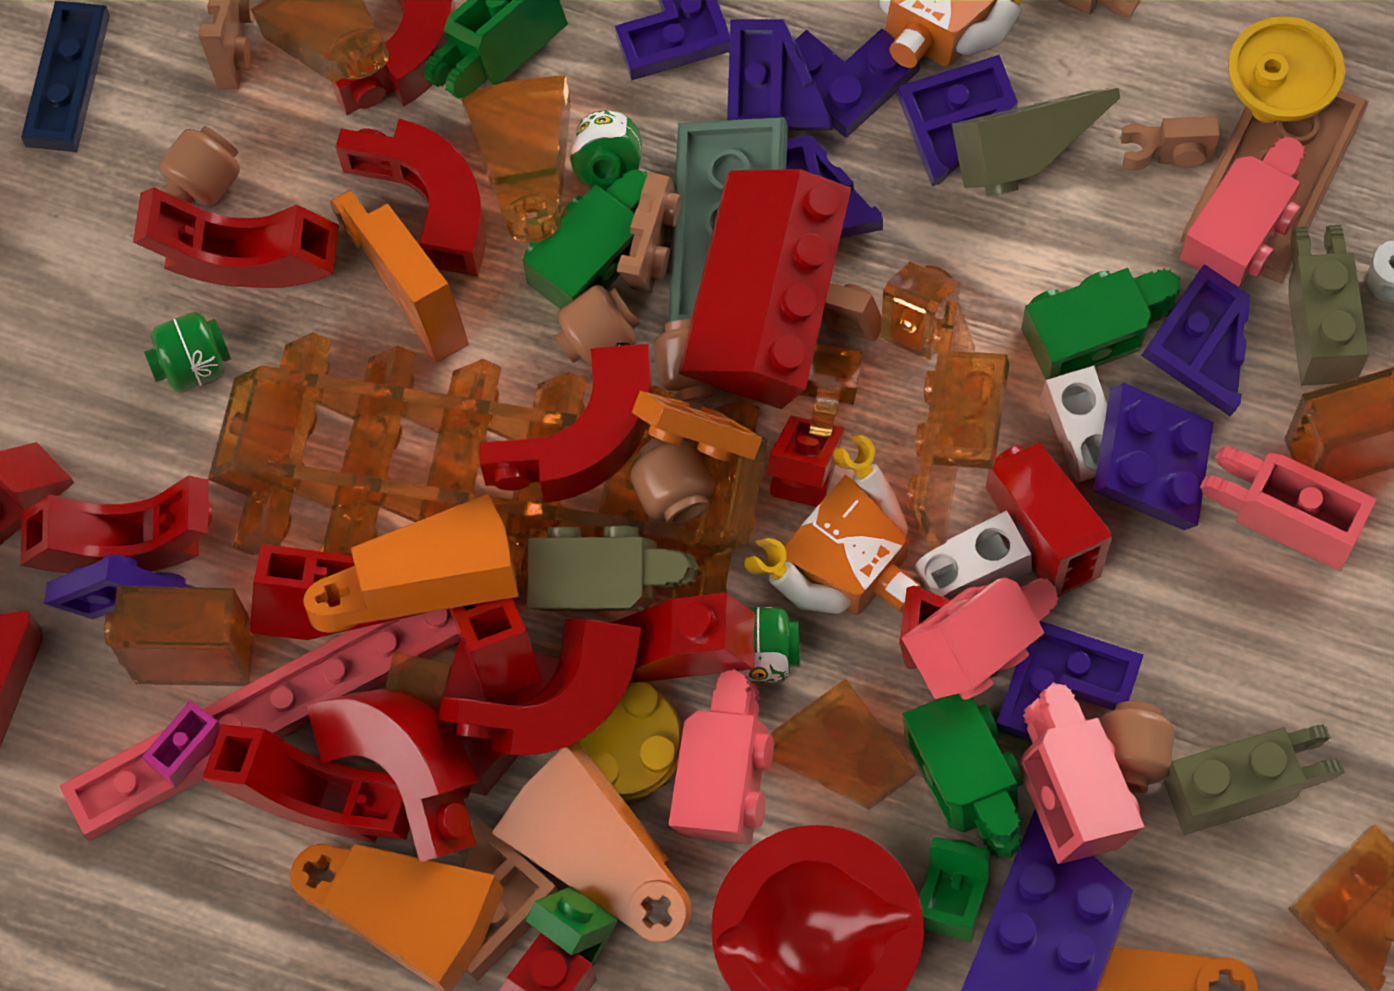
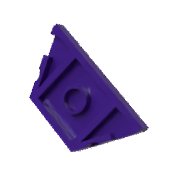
[961,809,1133,991]

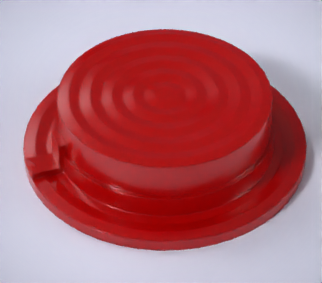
[711,825,924,991]

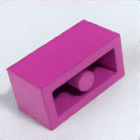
[142,700,221,788]

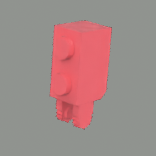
[1180,136,1306,288]
[1200,445,1377,572]
[901,577,1059,700]
[668,668,774,844]
[1018,682,1145,864]

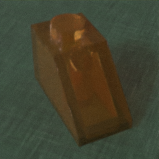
[880,261,961,360]

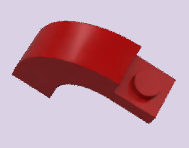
[329,0,456,115]
[335,119,486,277]
[133,187,339,288]
[479,344,653,503]
[20,475,213,574]
[438,619,641,755]
[307,689,478,862]
[202,724,410,843]

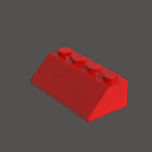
[678,169,851,410]

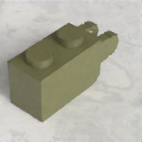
[1288,225,1369,386]
[527,526,701,611]
[1163,724,1345,835]

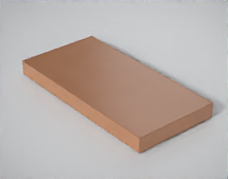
[1181,89,1369,284]

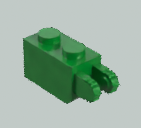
[424,0,568,99]
[522,168,647,309]
[1021,268,1181,380]
[902,693,1024,859]

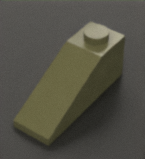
[952,87,1120,196]

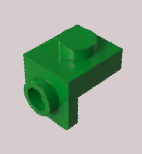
[919,837,991,942]
[525,887,618,966]

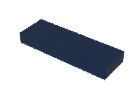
[21,0,110,152]

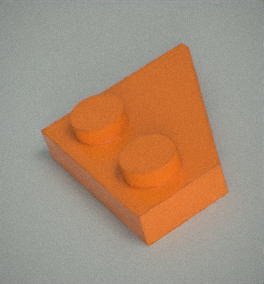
[632,391,763,462]

